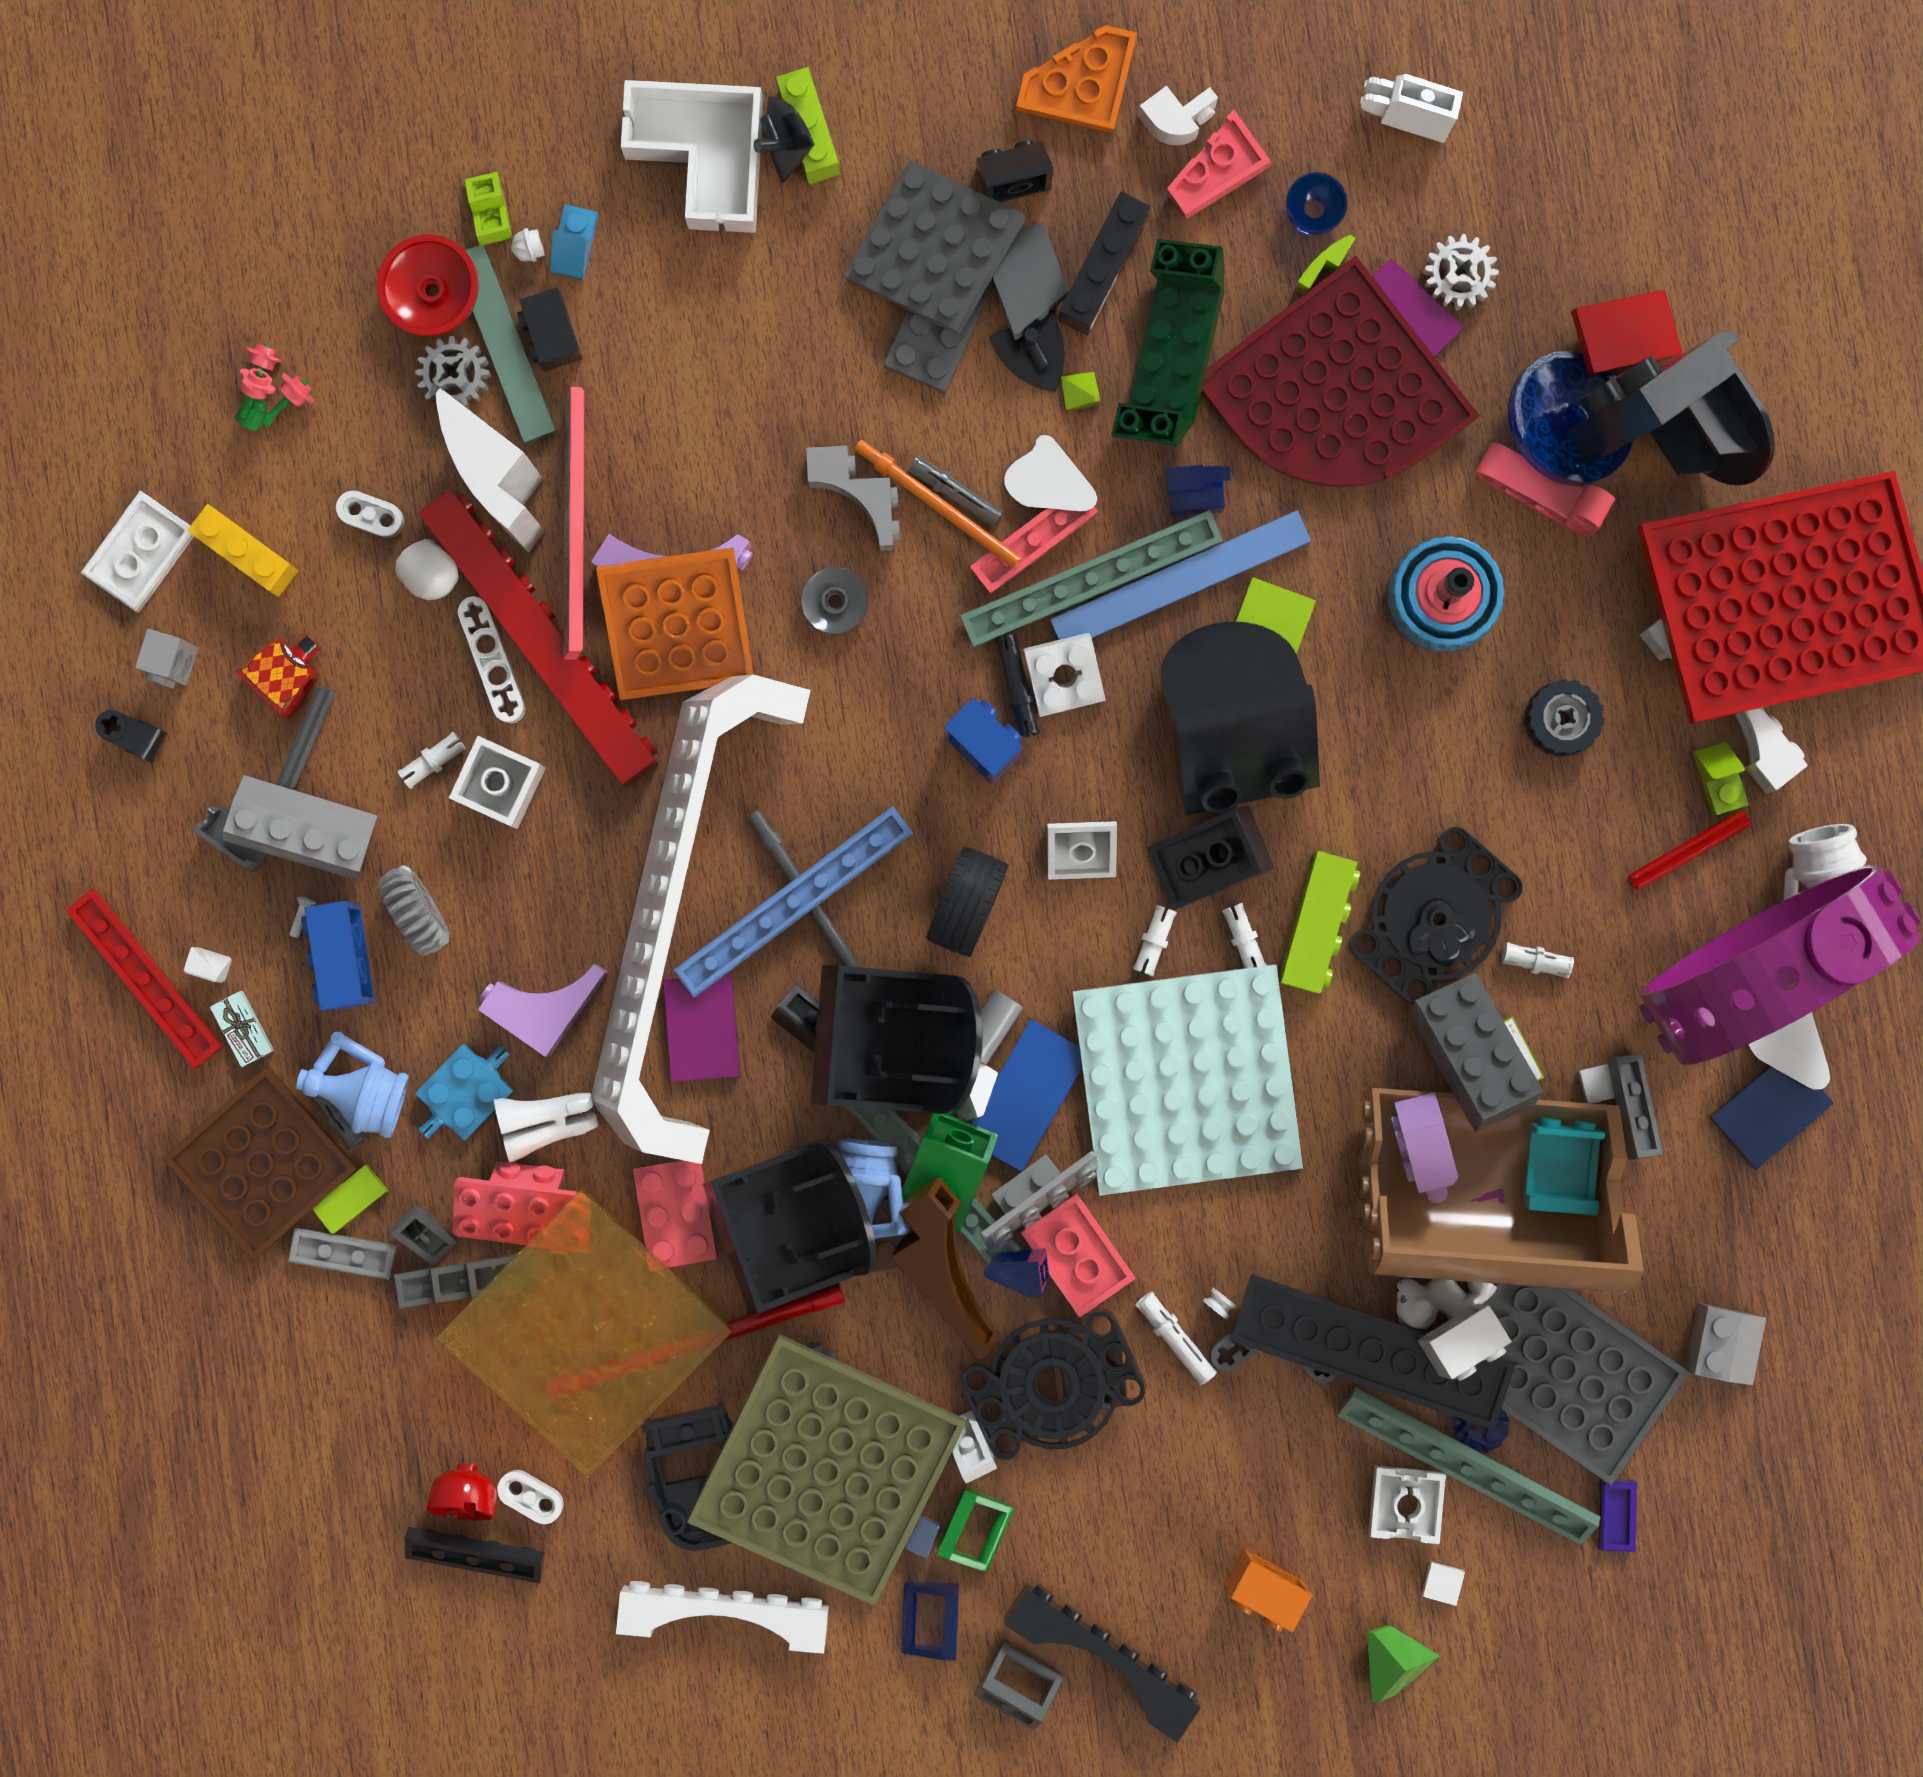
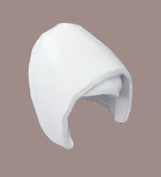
[395,539,459,600]

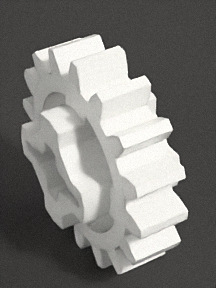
[1423,234,1499,310]

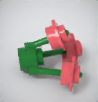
[234,343,314,431]

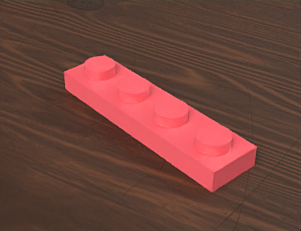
[970,506,1098,595]

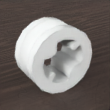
[1203,1287,1237,1320]

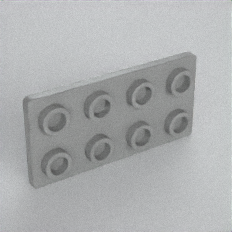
[980,1151,1098,1250]

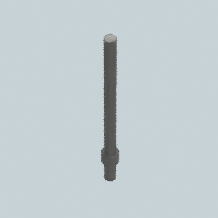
[748,810,861,967]

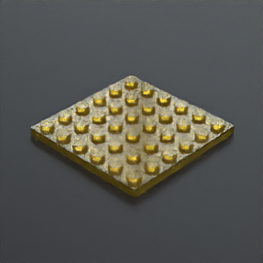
[436,1188,733,1478]

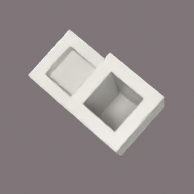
[1138,86,1218,145]

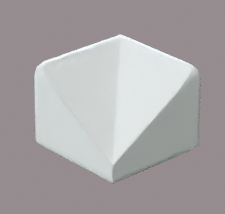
[183,947,232,983]

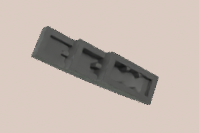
[393,1252,540,1309]

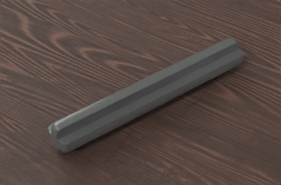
[276,686,334,790]

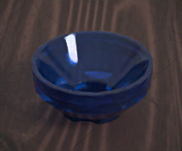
[1286,172,1348,235]

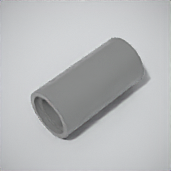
[981,989,1023,1065]

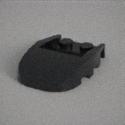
[642,1402,733,1551]

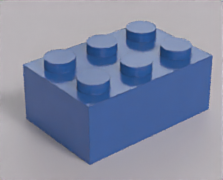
[944,697,1023,785]
[301,901,376,1011]

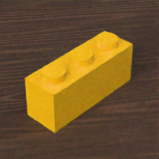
[187,504,299,597]

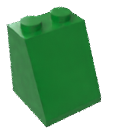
[902,1113,998,1233]

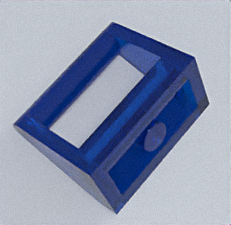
[984,1248,1050,1297]
[901,1582,959,1661]

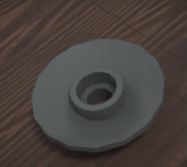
[801,567,869,635]

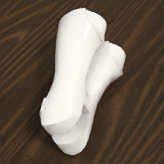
[494,1093,599,1163]

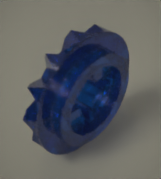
[1454,1409,1510,1453]

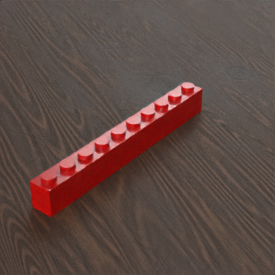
[418,489,658,787]

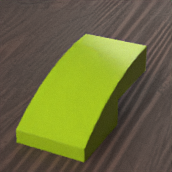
[464,172,513,246]
[1294,235,1356,296]

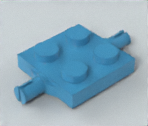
[415,1043,513,1141]

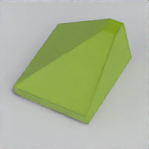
[1061,372,1100,411]

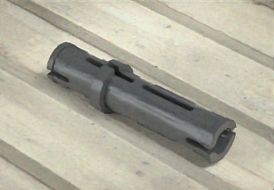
[907,455,1004,529]

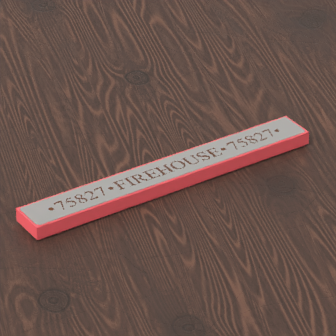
[563,387,584,660]

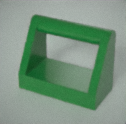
[937,1485,1015,1572]

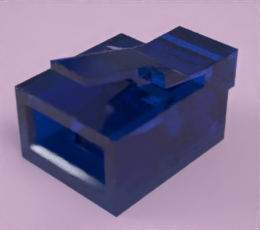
[1166,464,1231,515]

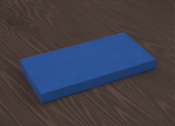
[971,1019,1082,1172]

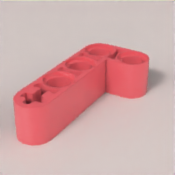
[1475,443,1615,536]

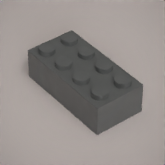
[1408,973,1544,1132]

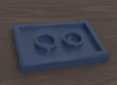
[1709,1065,1834,1170]

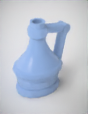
[296,1032,409,1138]
[837,1139,909,1239]

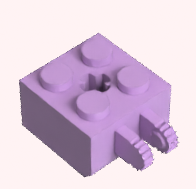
[1391,1092,1458,1204]

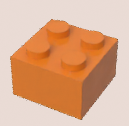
[1224,1548,1313,1632]

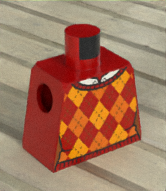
[234,634,321,719]

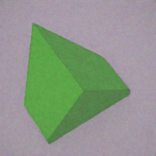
[1367,1625,1441,1703]

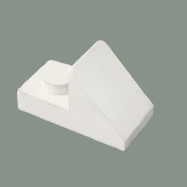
[952,1410,997,1483]

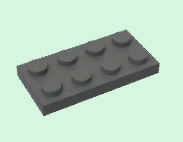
[884,280,993,395]

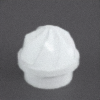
[511,228,545,262]

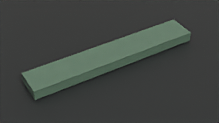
[465,245,557,445]

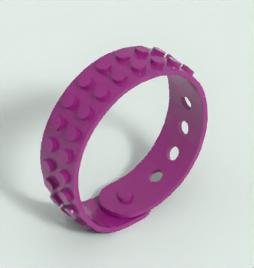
[1639,864,1923,1065]

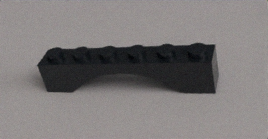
[1004,1583,1201,1743]

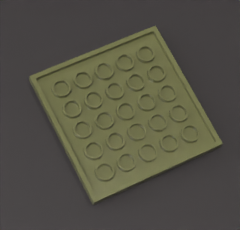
[687,1334,966,1606]

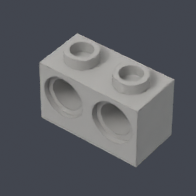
[135,628,199,689]

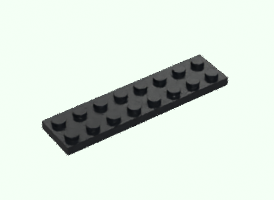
[1229,1274,1516,1430]

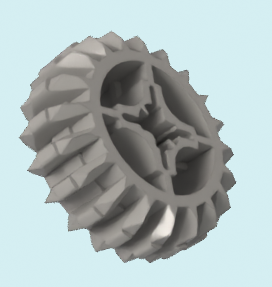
[378,865,449,956]

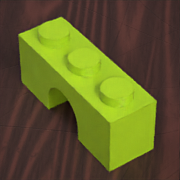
[776,67,840,185]

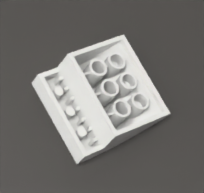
[436,388,545,553]

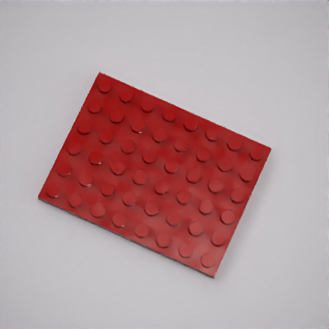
[1637,471,1923,724]

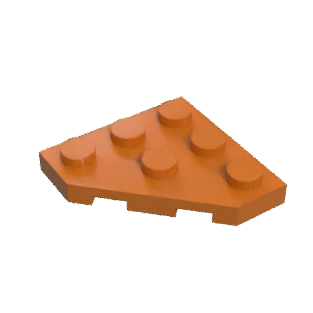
[1016,25,1137,134]

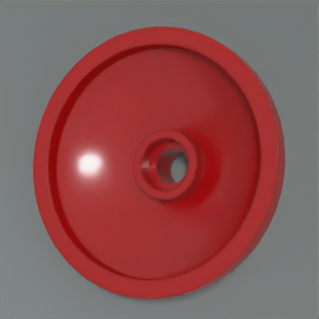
[377,234,479,337]

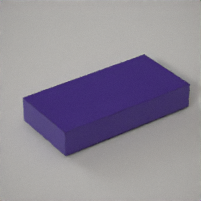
[1598,1479,1637,1552]

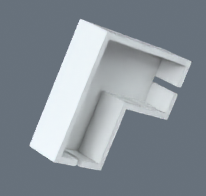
[621,80,763,233]

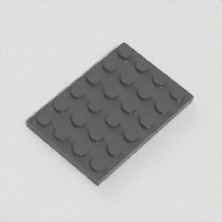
[1483,1283,1689,1486]

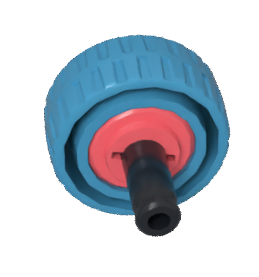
[1387,536,1505,653]

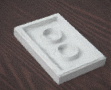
[81,491,194,613]

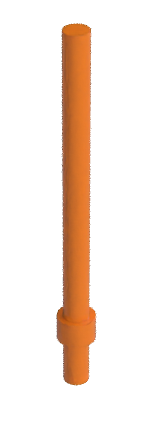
[854,440,1022,569]

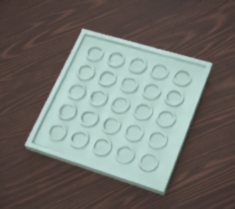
[1072,964,1303,1196]

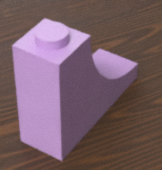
[478,964,609,1057]

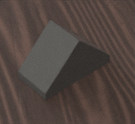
[388,1204,458,1266]

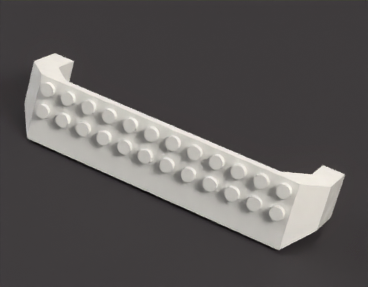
[591,674,810,1164]

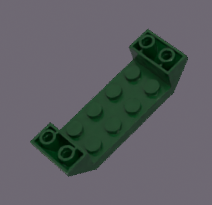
[1111,239,1225,447]

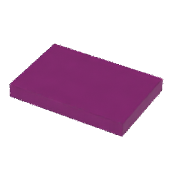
[1372,258,1464,357]
[664,974,740,1082]

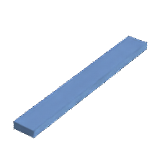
[1050,510,1311,640]
[673,806,914,998]

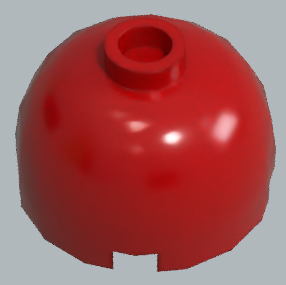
[426,1463,497,1521]

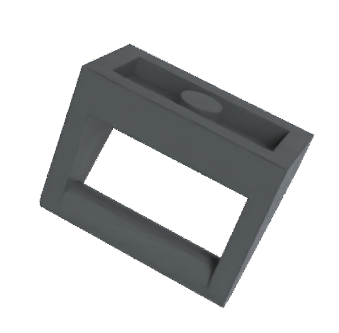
[973,1640,1064,1730]

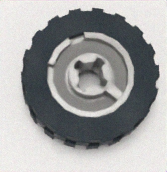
[1524,679,1605,757]

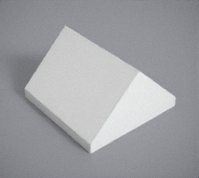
[1046,821,1117,880]

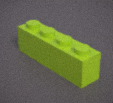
[1279,851,1360,994]

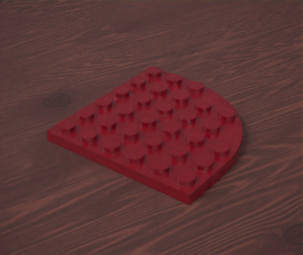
[1201,255,1480,487]

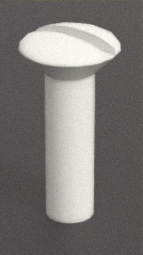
[289,897,316,938]

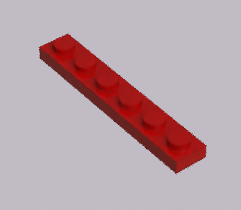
[65,889,224,1069]

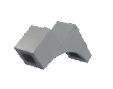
[806,446,900,551]

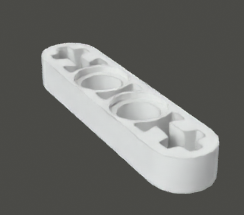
[458,596,526,724]

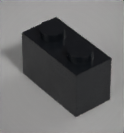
[517,287,583,371]

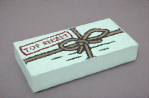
[210,991,274,1067]

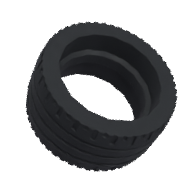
[926,846,1009,957]

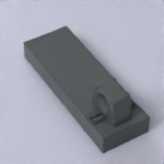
[1607,1054,1663,1160]

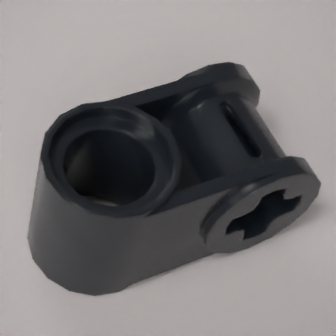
[95,710,167,764]

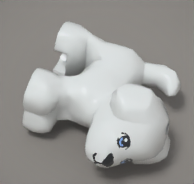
[1395,1278,1497,1330]

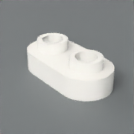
[336,491,404,538]
[497,1470,564,1524]

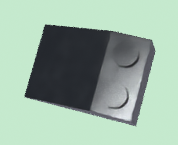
[1147,806,1275,910]

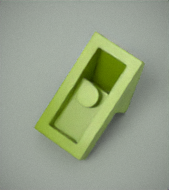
[1693,741,1749,816]

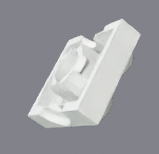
[1023,633,1106,717]
[1368,1465,1446,1544]

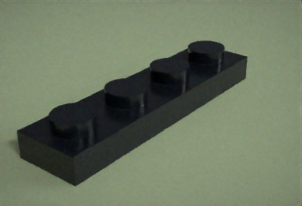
[405,1527,545,1583]

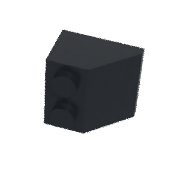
[976,140,1054,203]

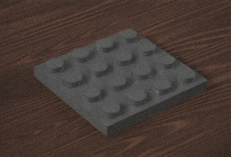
[843,160,1026,335]

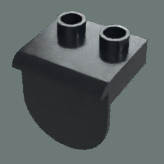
[1565,331,1775,486]
[1161,622,1320,815]
[811,965,983,1115]
[702,1138,877,1314]

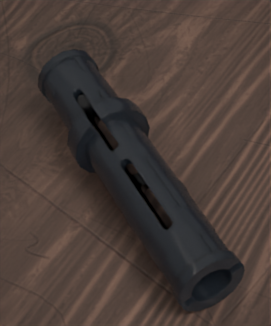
[995,634,1041,738]

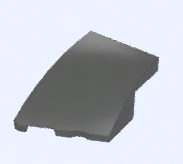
[991,223,1068,340]

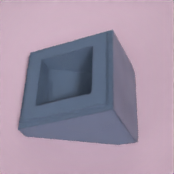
[904,1515,940,1559]

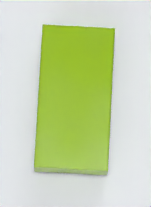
[312,1164,388,1235]

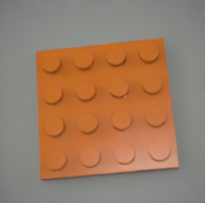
[596,547,754,700]

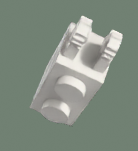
[1360,74,1463,143]

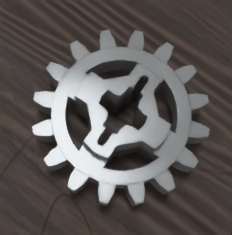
[415,336,491,409]

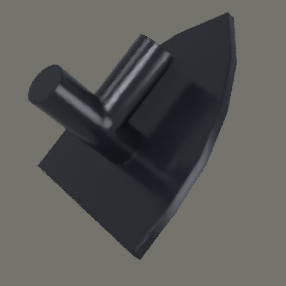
[753,96,815,183]
[990,309,1065,392]

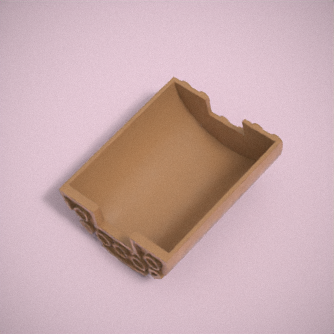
[1355,1088,1644,1293]

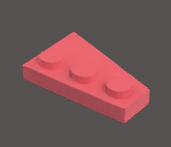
[1167,109,1271,220]

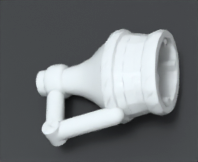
[1783,824,1867,901]

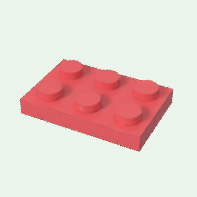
[633,1160,718,1271]
[1021,1193,1136,1318]

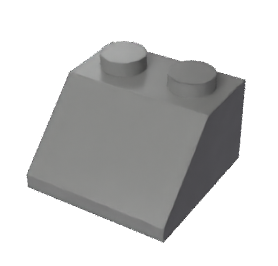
[1684,1303,1766,1385]

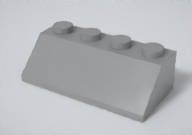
[223,775,378,880]

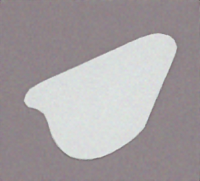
[1004,435,1097,511]
[1748,1012,1830,1090]

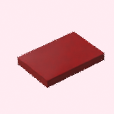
[1571,289,1683,376]

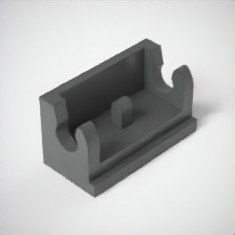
[192,805,269,872]

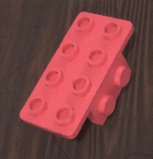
[452,1161,592,1252]

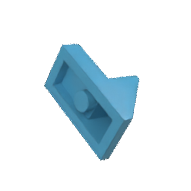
[550,204,599,280]

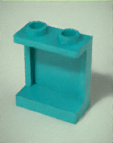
[1522,1118,1605,1216]

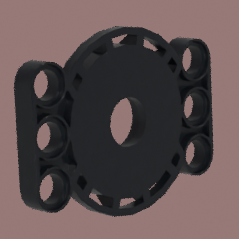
[1349,827,1523,1005]
[961,1308,1147,1460]

